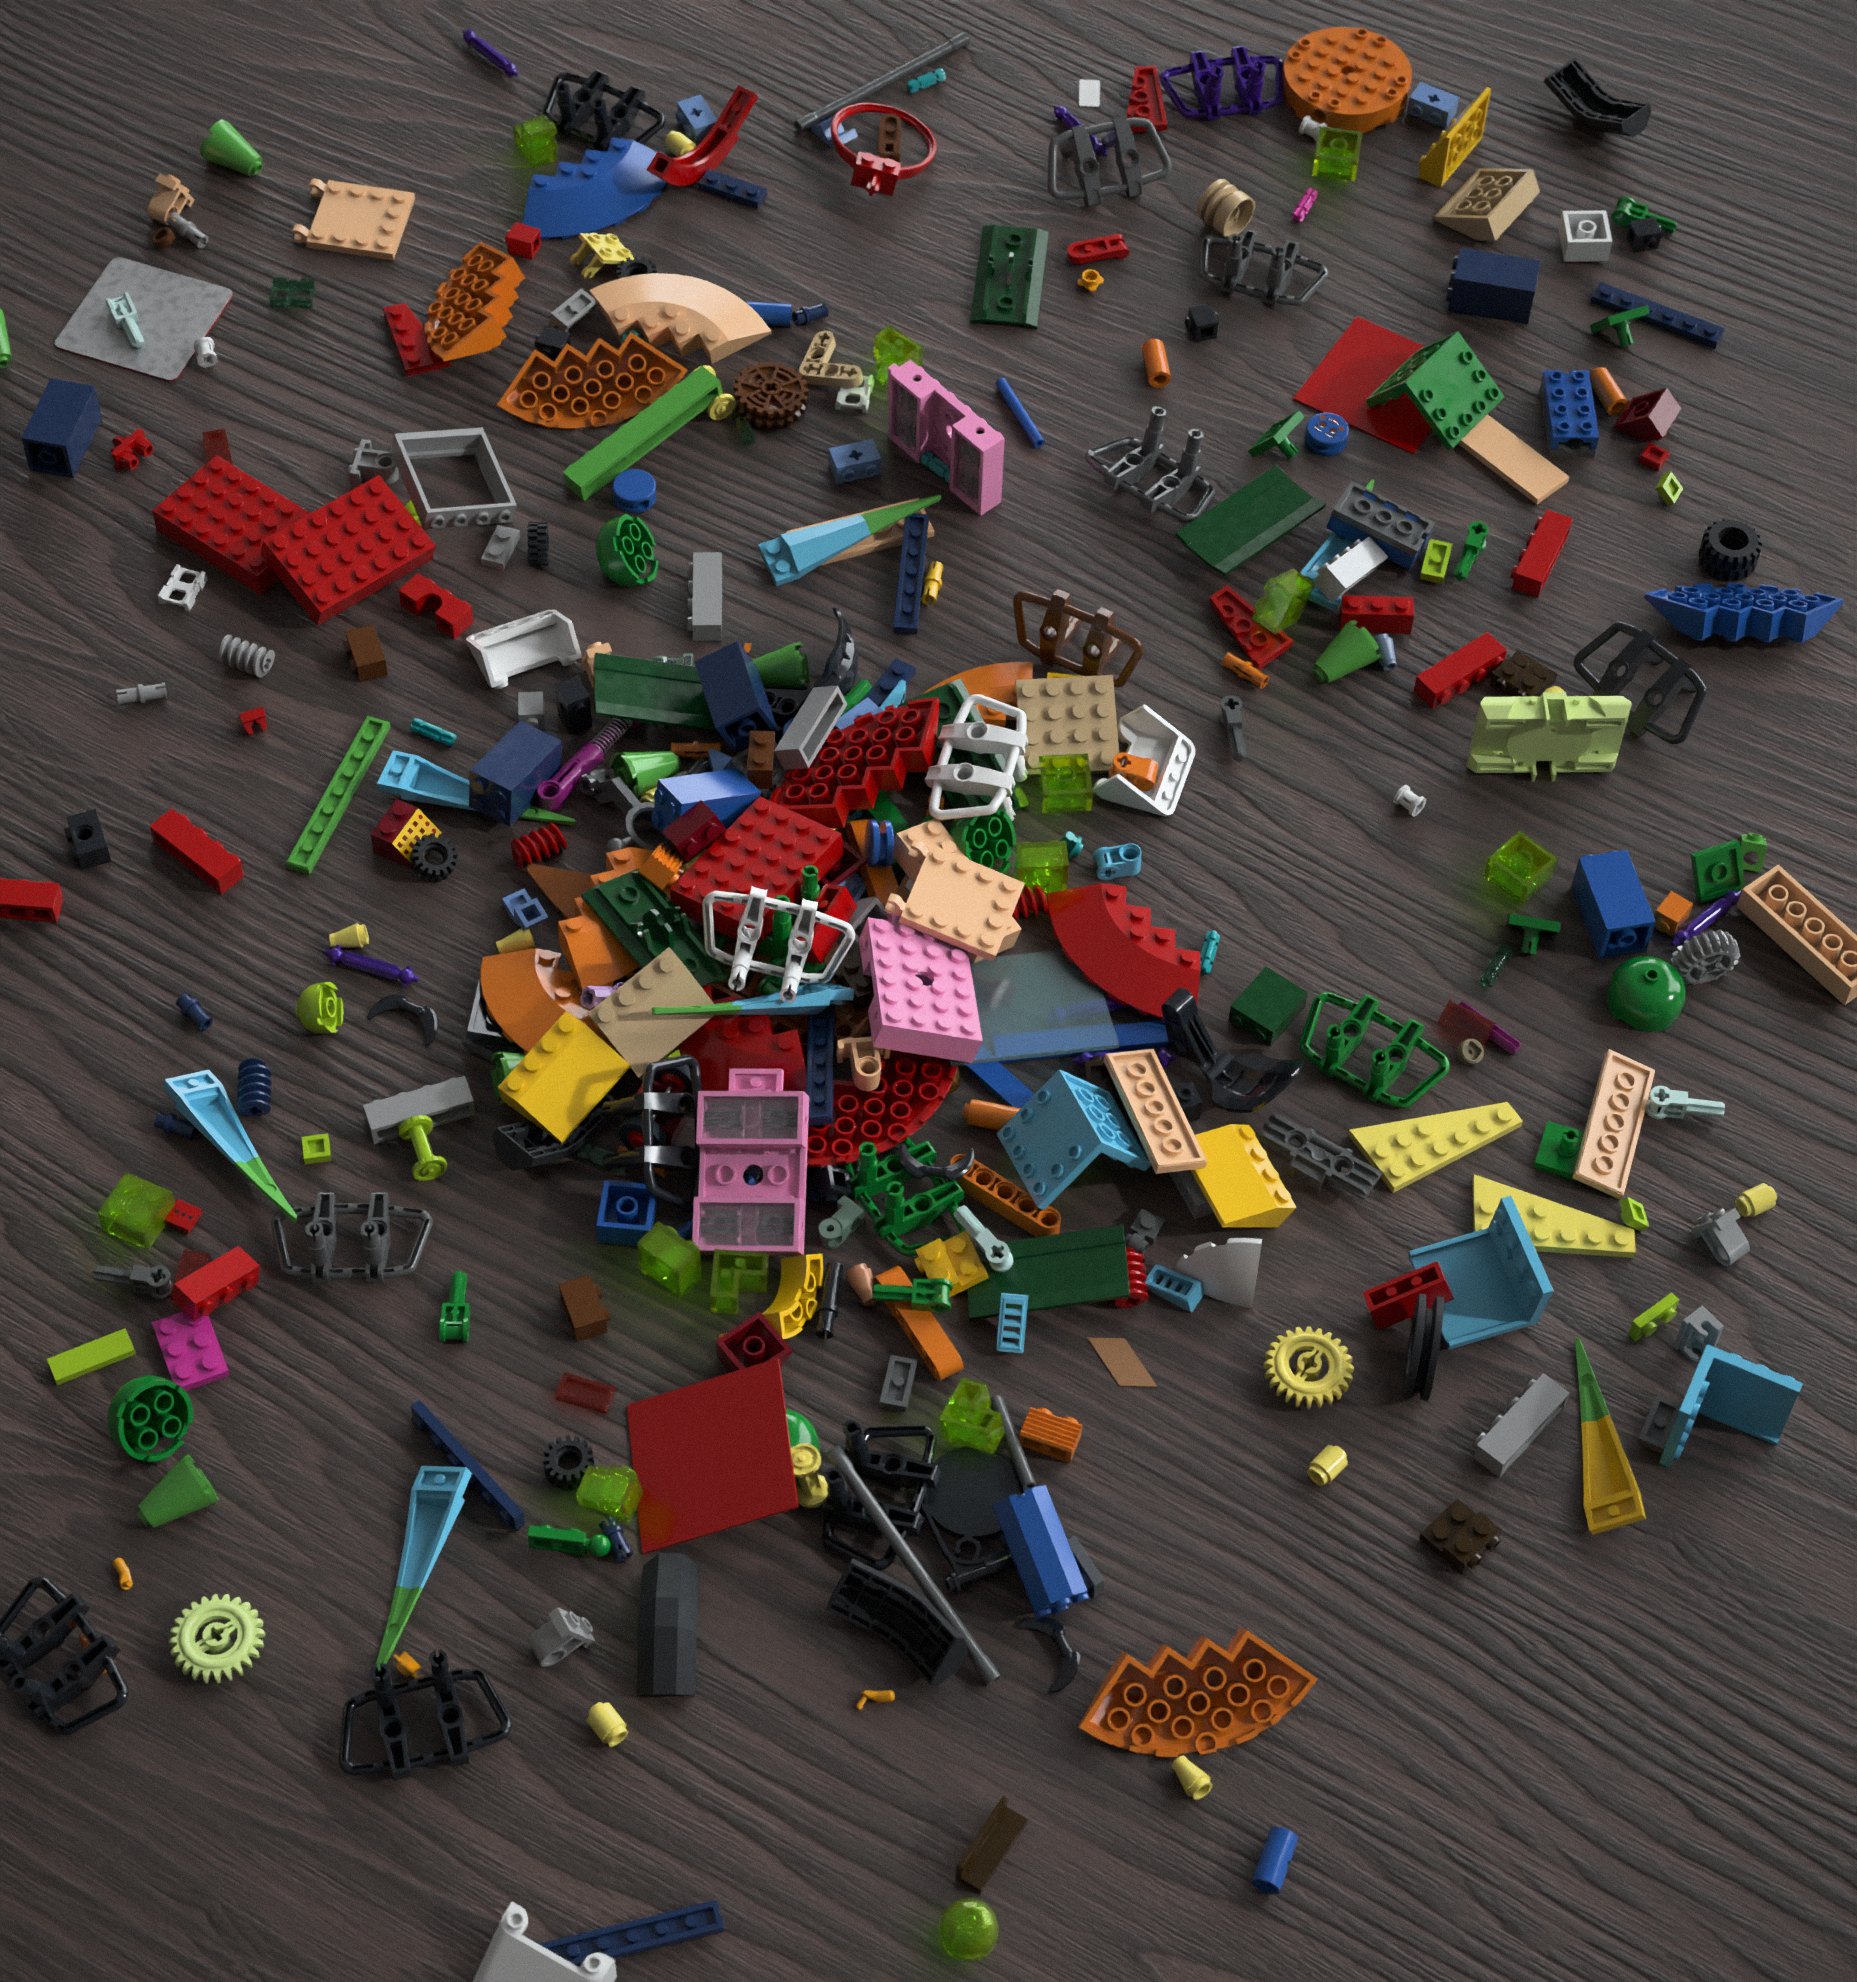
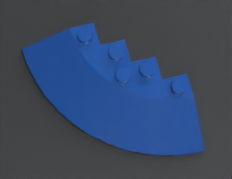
[523,137,669,241]
[1644,583,1843,643]

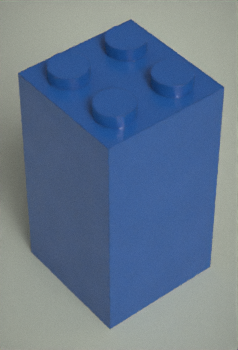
[651,768,761,842]
[1571,850,1656,959]

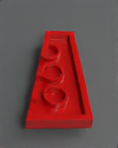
[1127,66,1167,132]
[383,303,451,376]
[1209,585,1293,670]

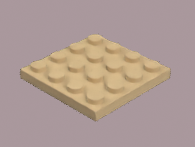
[1015,675,1119,777]

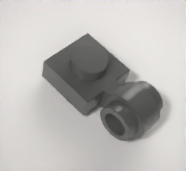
[1125,1209,1166,1255]

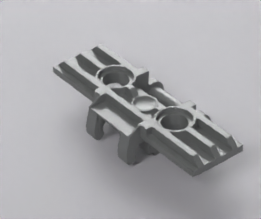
[1256,1112,1383,1200]

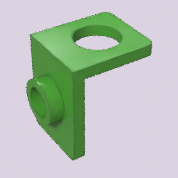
[1740,833,1767,872]

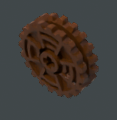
[733,361,808,429]

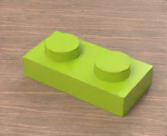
[1420,539,1452,584]
[1628,1292,1679,1342]

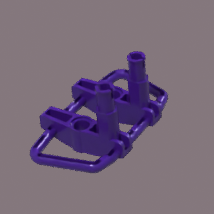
[1160,45,1284,120]

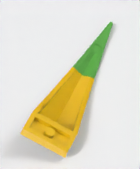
[1575,1337,1646,1535]

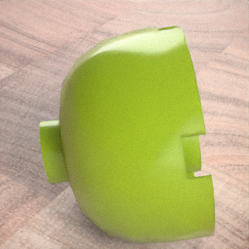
[295,982,344,1034]

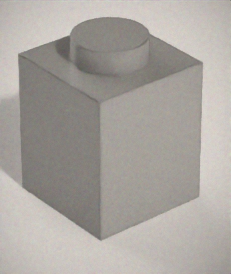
[518,691,545,730]

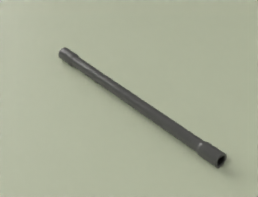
[794,32,969,133]
[826,1445,1001,1686]

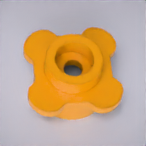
[1077,269,1104,292]
[393,1651,421,1679]

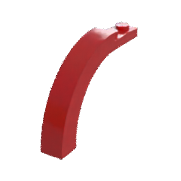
[647,85,758,186]

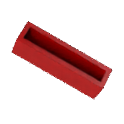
[1510,509,1573,598]
[1413,632,1507,709]
[150,809,244,895]

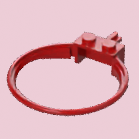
[831,103,936,196]

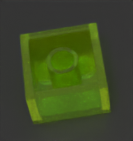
[1312,126,1363,181]
[1252,569,1315,634]
[1038,754,1093,813]
[1484,830,1558,905]
[1014,840,1069,896]
[97,1172,175,1250]
[637,1221,702,1300]

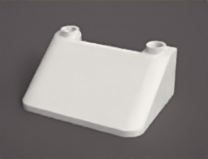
[466,610,582,689]
[1092,705,1195,816]
[473,1902,617,1982]

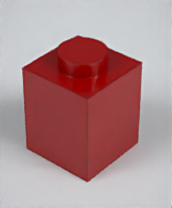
[505,222,541,260]

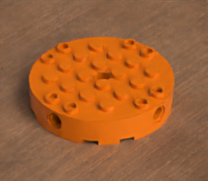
[1283,27,1412,134]

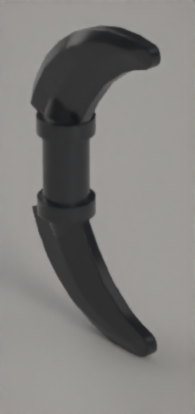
[367,994,438,1046]
[899,1144,974,1182]
[1018,1617,1080,1693]

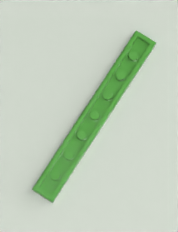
[286,716,391,875]

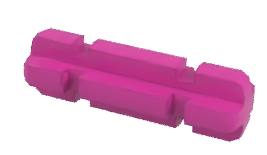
[1292,188,1317,223]

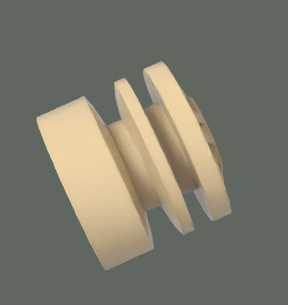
[1196,179,1255,237]

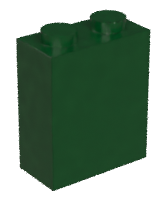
[1229,967,1308,1047]

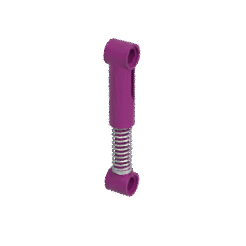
[537,718,644,813]

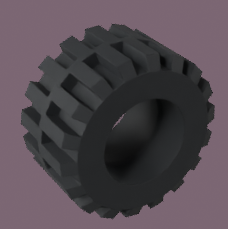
[1698,518,1762,581]

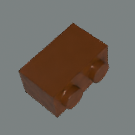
[343,625,388,682]
[747,731,775,789]
[559,1274,611,1342]

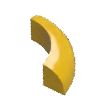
[761,1253,823,1339]

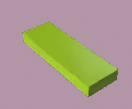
[47,1328,136,1385]

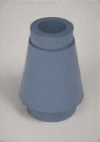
[1373,634,1397,671]

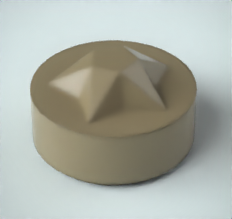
[1457,1038,1484,1066]

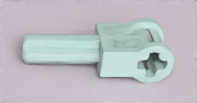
[105,292,144,348]
[1646,1086,1725,1119]
[954,1206,1013,1272]

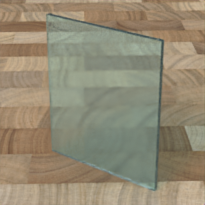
[949,950,1120,1066]

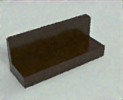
[956,1796,1028,1894]

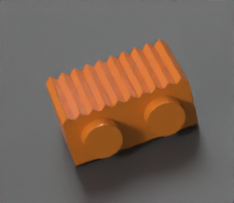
[638,843,684,891]
[1019,1407,1083,1463]

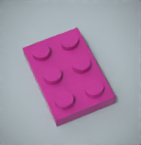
[152,1311,230,1391]

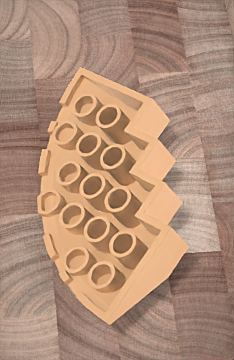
[590,273,771,364]

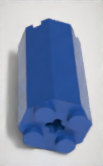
[992,1485,1089,1619]

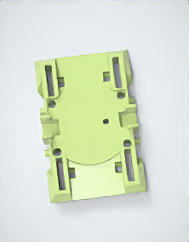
[1467,692,1632,782]

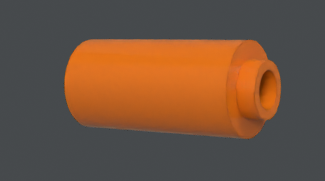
[1141,339,1171,388]
[1589,367,1628,416]
[963,1099,1021,1131]

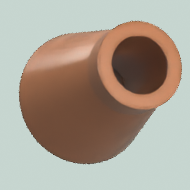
[846,1263,877,1306]

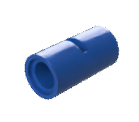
[746,301,792,327]
[1252,1827,1298,1895]

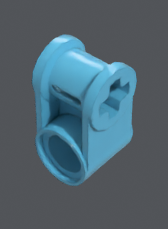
[1092,843,1141,880]

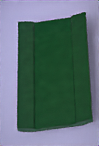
[970,225,1049,330]
[1176,465,1326,576]
[593,653,718,732]
[897,679,1030,811]
[581,869,731,988]
[968,1225,1130,1321]

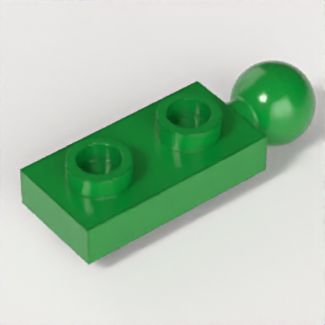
[528,1525,611,1557]

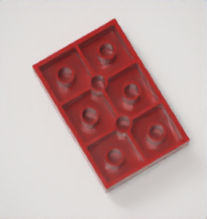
[152,455,310,595]
[260,475,436,626]
[670,796,844,948]

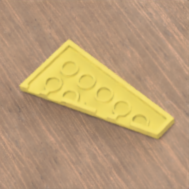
[1348,1102,1523,1193]
[1472,1174,1636,1258]

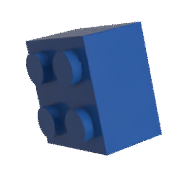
[596,1180,659,1247]

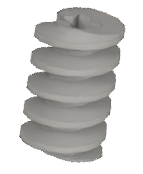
[219,635,275,678]

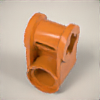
[1109,752,1158,791]

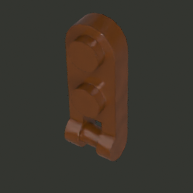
[878,114,901,163]

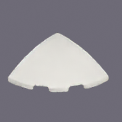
[1175,1238,1262,1308]

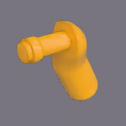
[113,1558,133,1590]
[856,1690,895,1710]

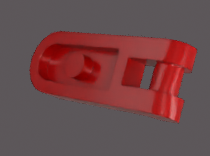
[1067,234,1130,264]

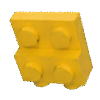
[914,1231,989,1298]

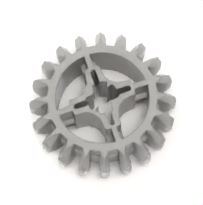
[1670,930,1740,986]

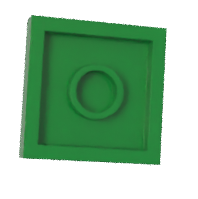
[1589,305,1650,348]
[1248,410,1304,460]
[1690,840,1745,903]
[1506,914,1561,955]
[1534,1121,1584,1182]

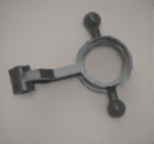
[578,768,675,853]

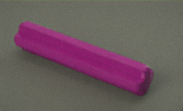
[1455,1001,1521,1055]

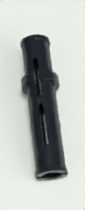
[816,1261,843,1339]

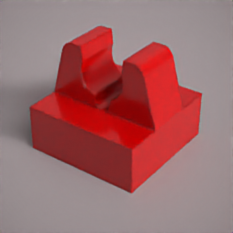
[238,706,267,736]

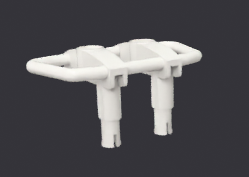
[925,694,1028,821]
[702,886,855,1003]

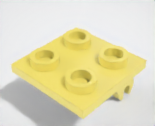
[570,233,634,278]

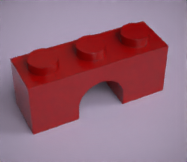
[399,573,474,640]

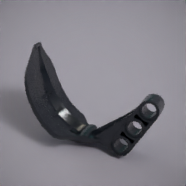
[764,608,858,728]
[1161,987,1305,1113]

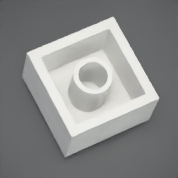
[1558,211,1612,262]

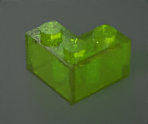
[513,114,558,169]
[874,325,923,387]
[710,1249,769,1314]
[939,1377,1005,1454]
[575,1465,643,1523]

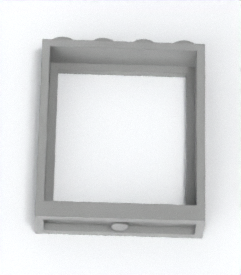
[391,427,517,530]

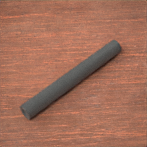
[989,1395,1036,1490]

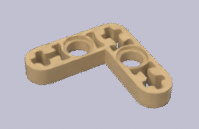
[799,331,863,388]

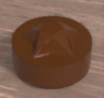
[152,227,175,249]

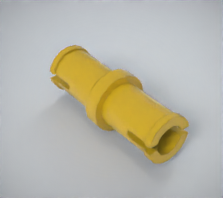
[921,561,943,605]

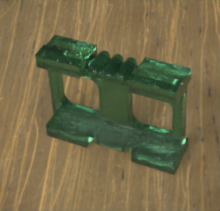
[269,277,316,308]

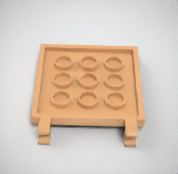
[292,179,415,261]
[884,839,1025,962]

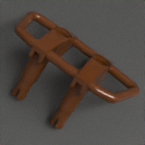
[1013,589,1144,688]

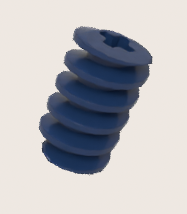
[237,1058,272,1116]

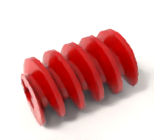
[511,823,567,870]
[1012,884,1048,920]
[1115,1247,1149,1308]

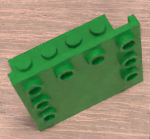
[1365,331,1505,450]

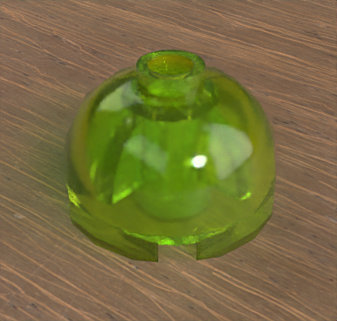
[939,1898,999,1961]

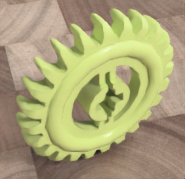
[169,1594,265,1684]

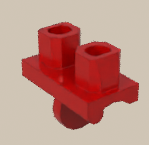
[111,428,154,472]

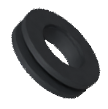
[1403,1294,1444,1401]

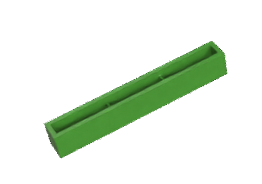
[563,366,723,501]

